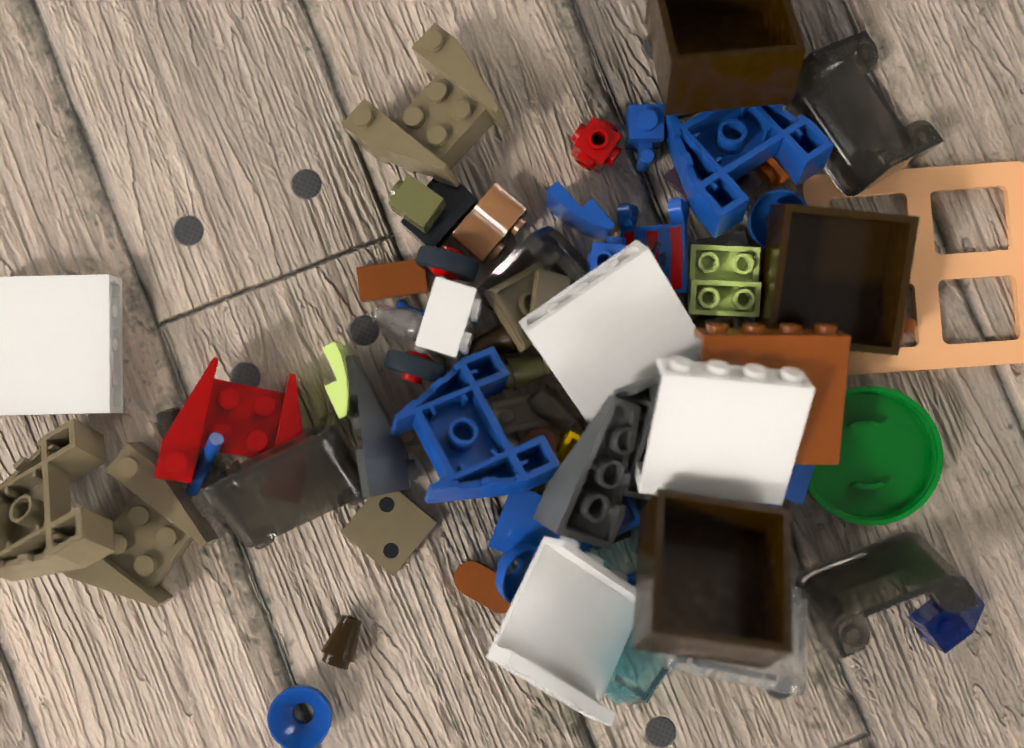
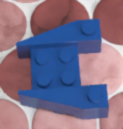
[664,104,835,238]
[391,346,560,504]

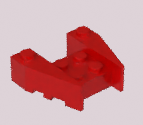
[154,357,307,503]

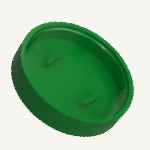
[807,386,943,526]

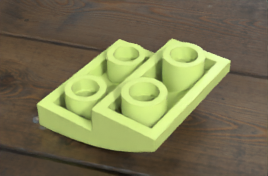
[688,244,762,317]

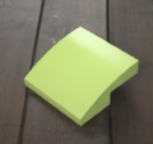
[322,341,358,419]

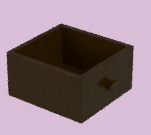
[645,0,806,115]
[755,204,920,356]
[632,488,793,669]

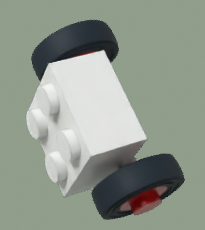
[384,246,483,384]

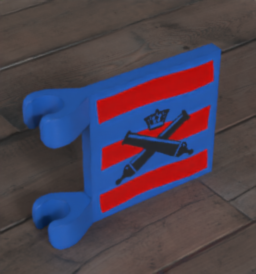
[617,198,689,293]

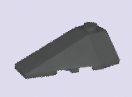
[346,355,418,498]
[533,394,641,550]

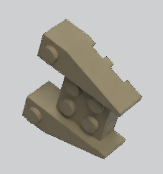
[341,23,510,188]
[0,418,115,582]
[61,442,219,608]

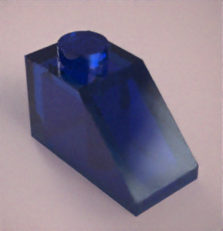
[908,576,985,654]

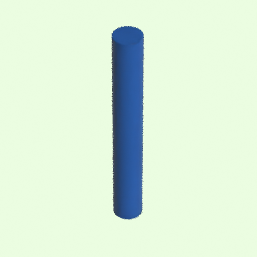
[186,432,224,496]

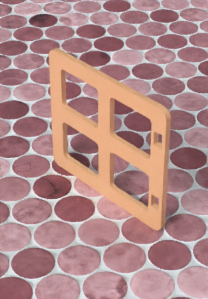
[801,161,1024,375]

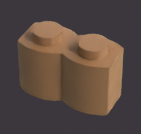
[452,183,528,264]

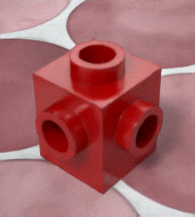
[571,117,622,174]

